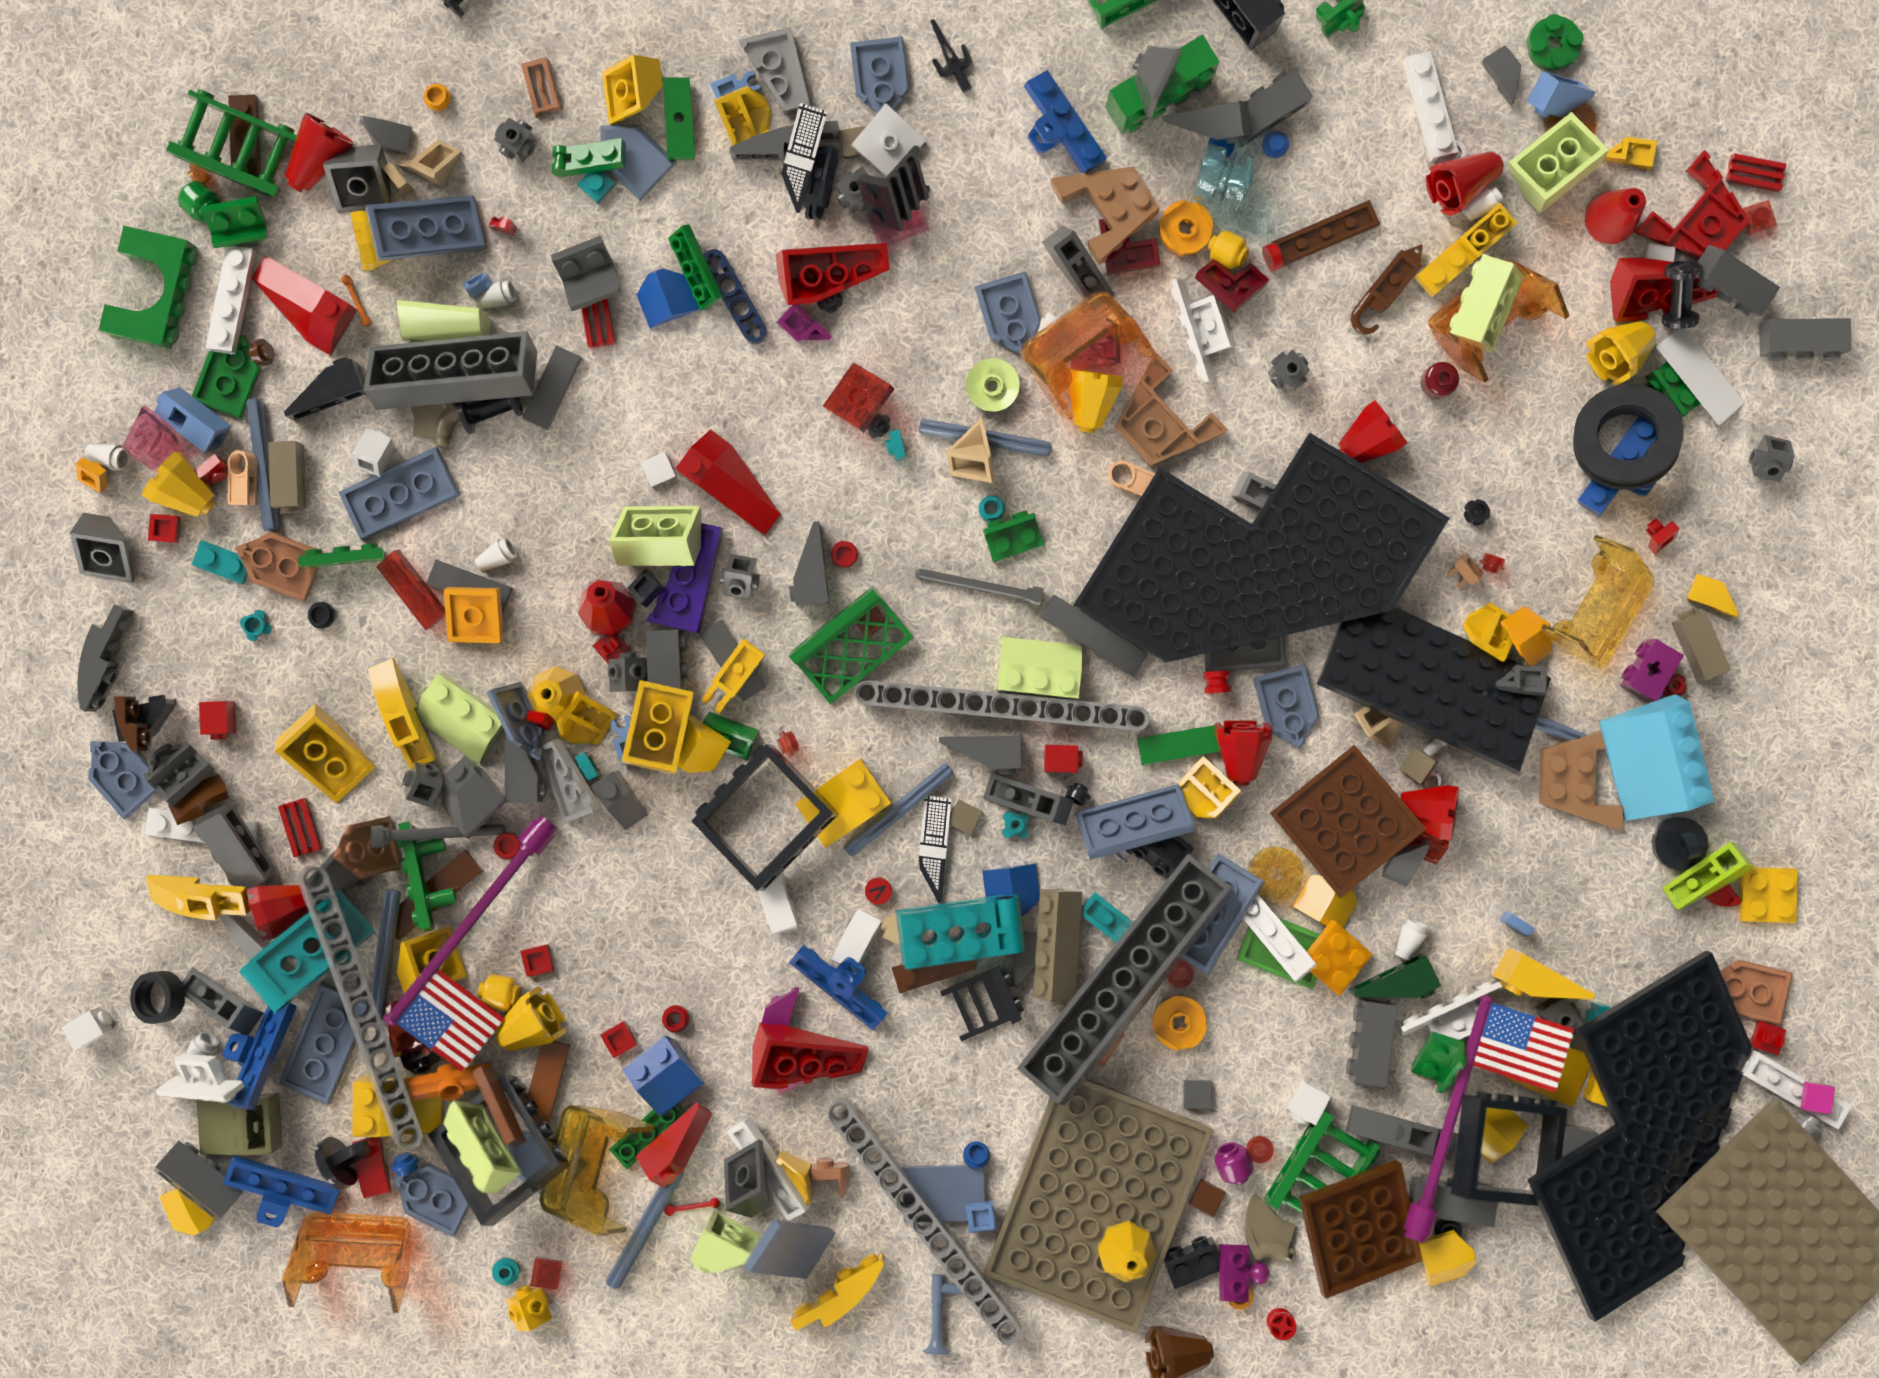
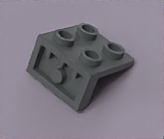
[551,235,622,311]

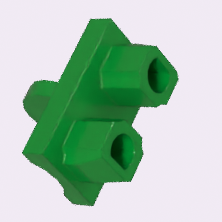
[1316,0,1365,38]

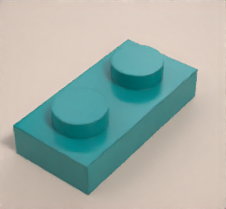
[191,540,248,585]
[1081,891,1133,943]

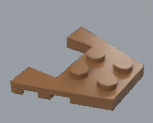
[1051,167,1159,265]
[1114,353,1228,467]
[1539,730,1623,830]

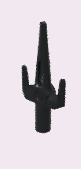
[930,19,973,93]

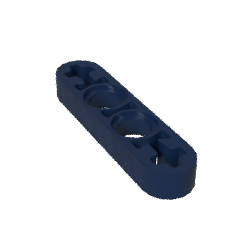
[704,249,767,345]

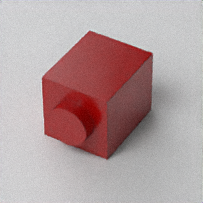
[199,701,236,740]
[1044,745,1083,773]

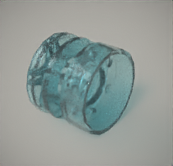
[1193,143,1254,212]

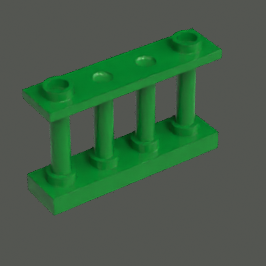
[166,89,297,199]
[1264,1109,1381,1214]

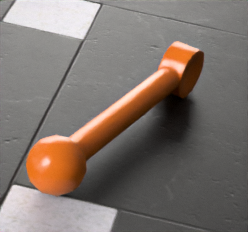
[341,274,372,327]

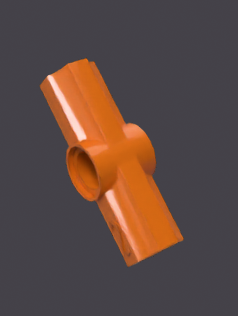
[406,1062,490,1102]

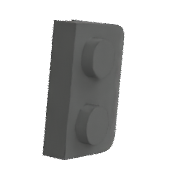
[144,741,215,807]

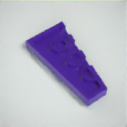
[646,523,723,633]

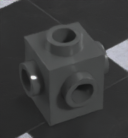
[494,117,537,163]
[836,166,869,214]
[1267,350,1310,393]
[1749,435,1795,482]
[719,554,760,600]
[608,653,648,692]
[402,762,444,808]
[1535,997,1583,1037]

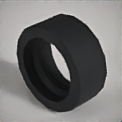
[130,971,186,1024]

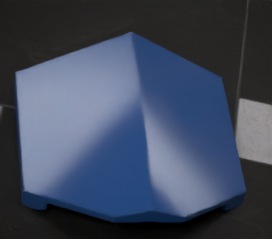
[636,268,700,329]
[982,863,1040,916]

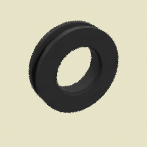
[1573,384,1684,490]

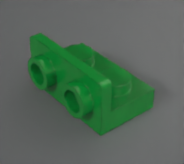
[202,196,268,248]
[1645,362,1701,418]
[983,510,1044,562]
[1411,1031,1467,1094]

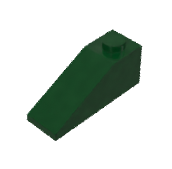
[1349,954,1441,999]

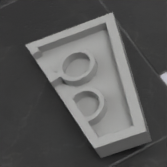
[739,27,810,114]
[540,739,602,823]

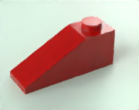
[635,1103,712,1188]

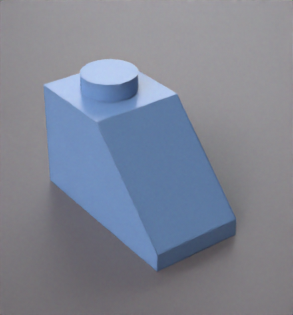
[1527,71,1596,118]

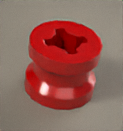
[1203,670,1232,694]
[1266,1308,1297,1341]

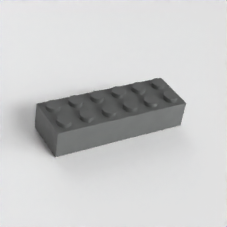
[363,331,538,410]

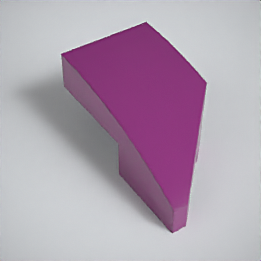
[776,305,832,341]
[761,987,799,1026]

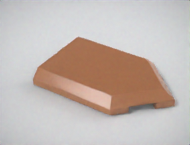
[235,532,324,602]
[333,816,402,879]
[1720,959,1793,1025]

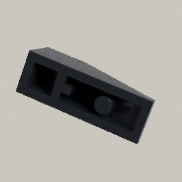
[284,357,366,421]

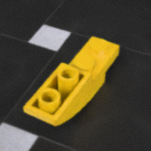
[1414,203,1518,297]
[368,658,437,770]
[146,875,251,920]
[790,1253,885,1331]

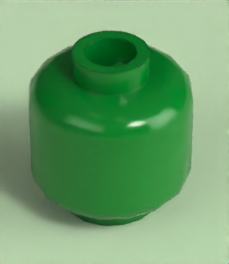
[178,181,220,222]

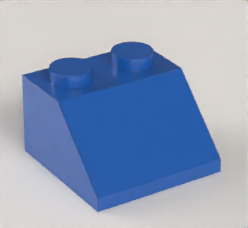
[622,1036,705,1117]

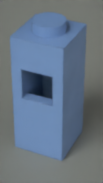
[153,387,231,453]

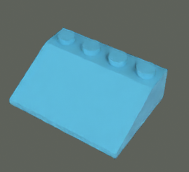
[1599,694,1715,821]

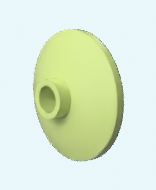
[966,358,1020,412]

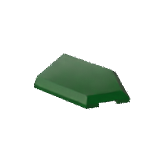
[192,334,261,419]

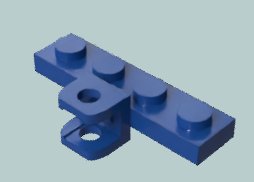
[1023,70,1107,174]
[1577,416,1657,517]
[789,944,888,1030]
[222,1002,297,1110]
[223,1155,340,1228]

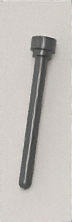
[915,569,1044,609]
[371,824,506,848]

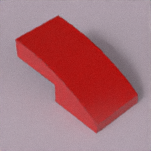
[352,1137,391,1199]

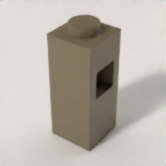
[268,441,306,514]
[1671,608,1731,682]

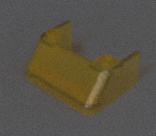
[1541,535,1654,670]
[539,1105,654,1236]

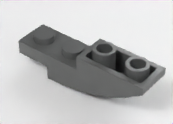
[77,604,134,712]
[1345,1105,1458,1160]

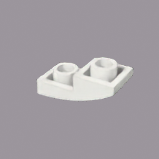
[758,873,799,934]
[832,909,882,971]

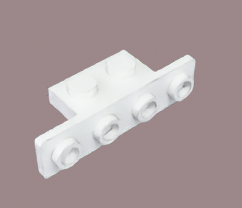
[1171,278,1233,383]
[1400,981,1502,1040]
[156,1054,245,1102]

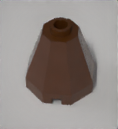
[1145,1326,1214,1378]

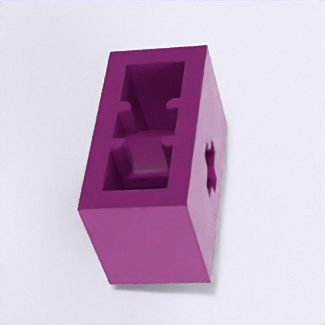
[1620,639,1684,702]

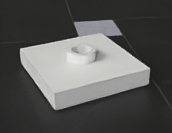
[850,104,926,178]

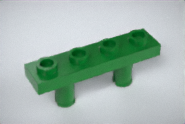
[397,821,457,933]

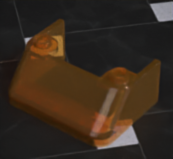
[1428,260,1570,383]
[1020,291,1158,420]
[281,1212,412,1313]

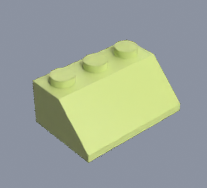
[1508,112,1609,214]
[1450,254,1525,353]
[397,300,491,343]
[609,506,702,566]
[997,637,1083,699]
[416,673,504,764]
[444,1101,522,1193]
[690,1210,762,1273]

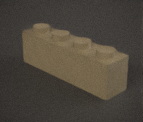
[1033,889,1083,1002]

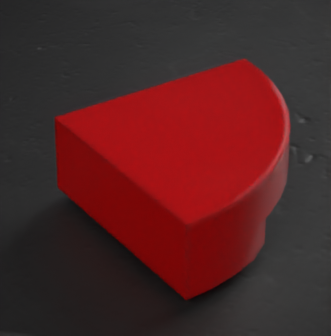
[488,216,517,236]
[526,710,555,730]
[1704,884,1742,907]

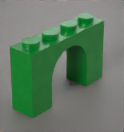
[98,225,197,350]

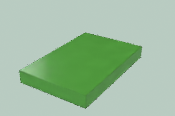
[1236,918,1320,989]

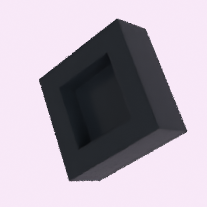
[627,569,665,608]

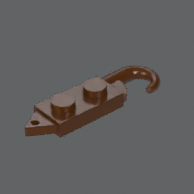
[1350,244,1423,335]

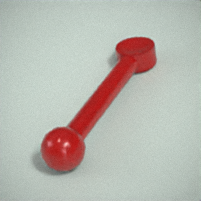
[664,1198,720,1216]

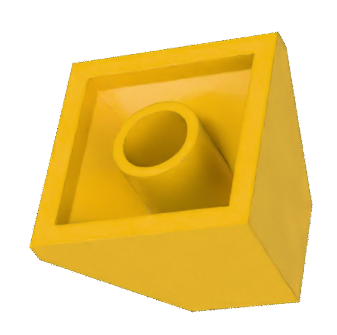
[602,54,663,125]
[397,926,467,994]

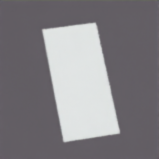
[1656,329,1744,426]

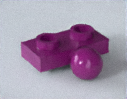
[1219,1244,1270,1302]

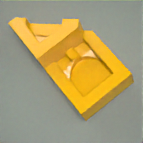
[1604,136,1658,170]
[1687,574,1739,618]

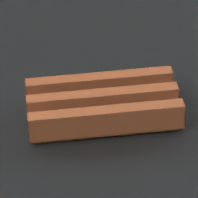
[521,57,562,117]

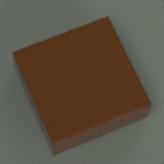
[1189,1178,1226,1217]

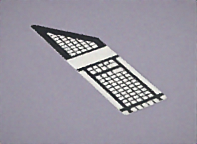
[781,103,827,213]
[919,796,951,903]

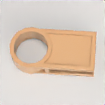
[227,450,258,505]
[1108,461,1155,497]

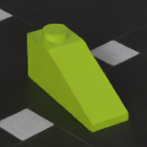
[1662,841,1755,910]

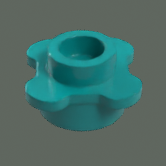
[240,610,272,641]
[1002,811,1029,839]

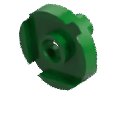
[1527,14,1584,71]

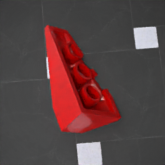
[776,243,890,305]
[251,256,358,356]
[1610,257,1718,322]
[675,429,781,536]
[752,1023,869,1089]

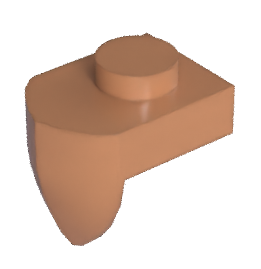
[811,1158,850,1198]

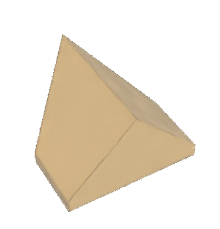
[397,140,462,188]
[946,417,995,483]
[1354,705,1402,749]

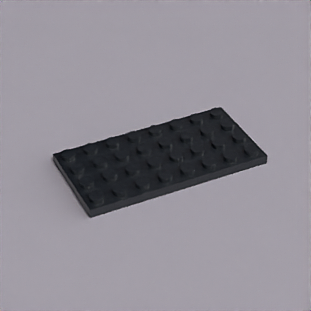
[1317,607,1551,774]

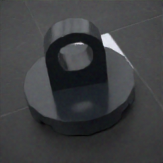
[1651,817,1708,871]
[315,1136,371,1191]

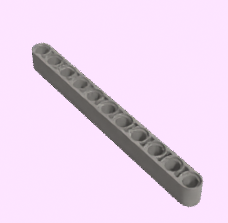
[855,680,1150,731]
[298,866,423,1150]
[828,1097,1021,1345]

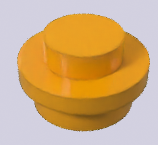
[424,84,451,111]

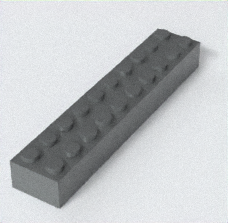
[1017,854,1235,1105]

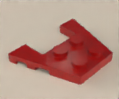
[1634,150,1750,259]

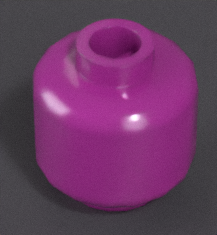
[1214,1142,1254,1185]

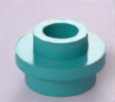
[978,495,1005,522]
[492,1257,520,1286]

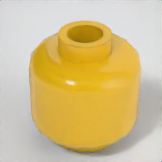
[1207,230,1250,271]
[477,974,520,1012]

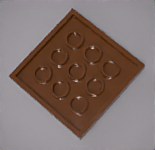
[1270,745,1426,898]
[1299,1160,1422,1299]

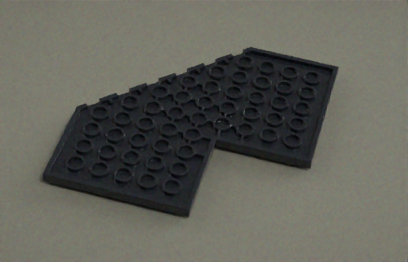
[1073,432,1450,663]
[1527,951,1752,1322]

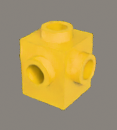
[506,1285,553,1331]

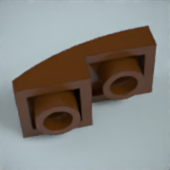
[114,696,151,751]
[168,774,229,825]

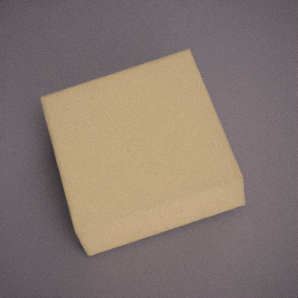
[382,162,413,196]

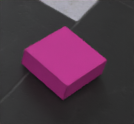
[1800,1081,1835,1114]

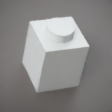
[352,428,394,477]
[61,1007,113,1051]
[1287,1079,1331,1125]

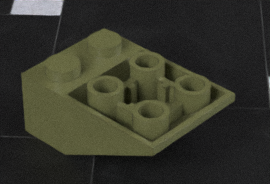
[196,1092,282,1156]

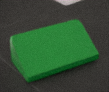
[703,711,759,760]

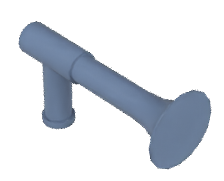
[922,1274,968,1355]

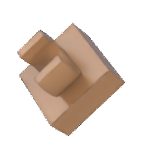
[1448,552,1484,588]

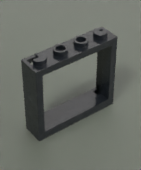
[691,744,839,891]
[427,1074,571,1226]
[1451,1091,1567,1206]

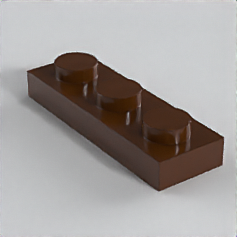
[228,94,261,177]
[891,960,977,994]

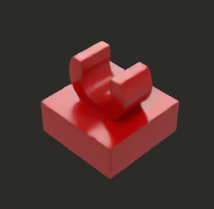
[1645,518,1680,554]
[592,634,631,665]
[1750,1020,1786,1056]

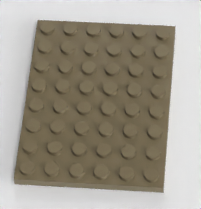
[983,1079,1213,1333]
[1656,1098,1879,1366]

